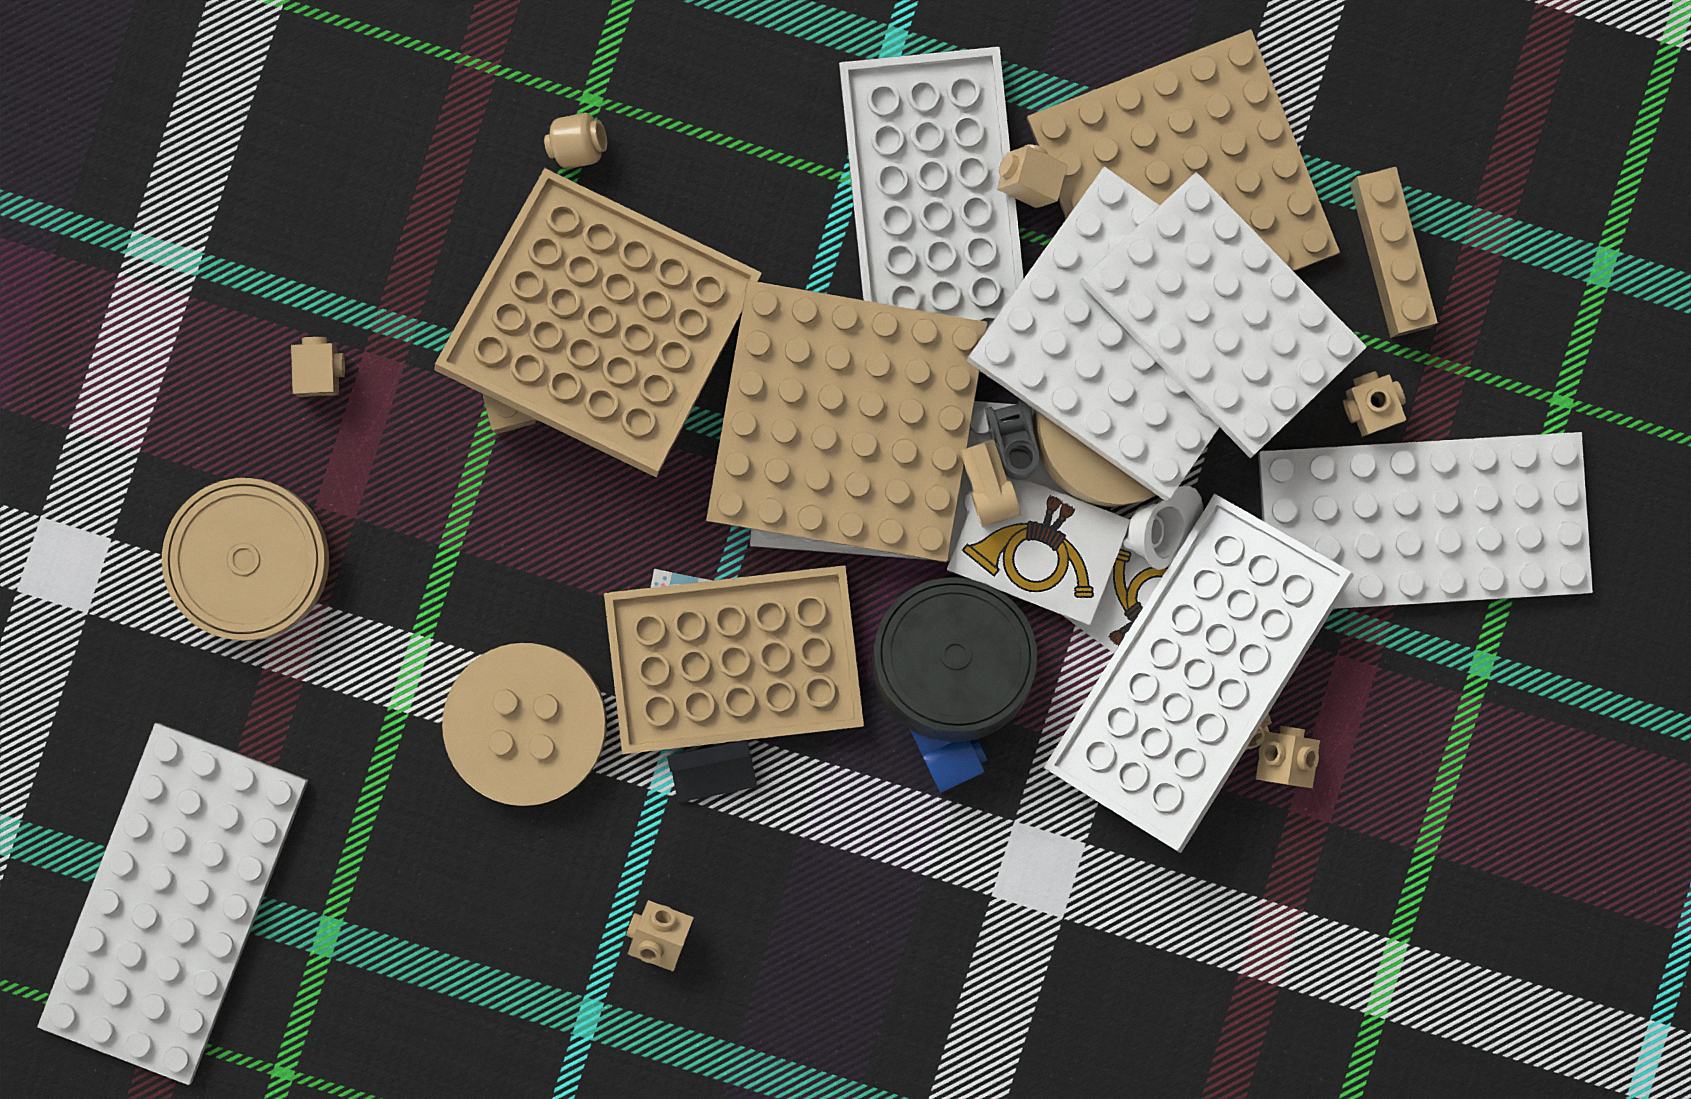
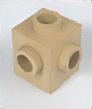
[1343,371,1406,437]
[1256,726,1320,788]
[626,900,694,971]

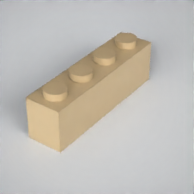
[1350,167,1438,338]

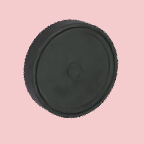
[872,577,1037,742]

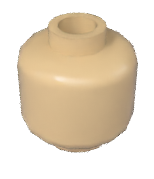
[544,113,607,169]

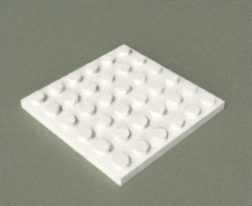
[966,167,1219,502]

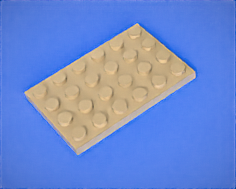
[604,565,864,754]

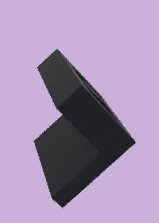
[667,740,757,803]

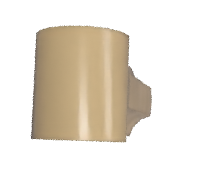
[961,440,1021,527]

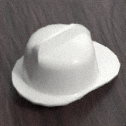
[1122,485,1203,570]

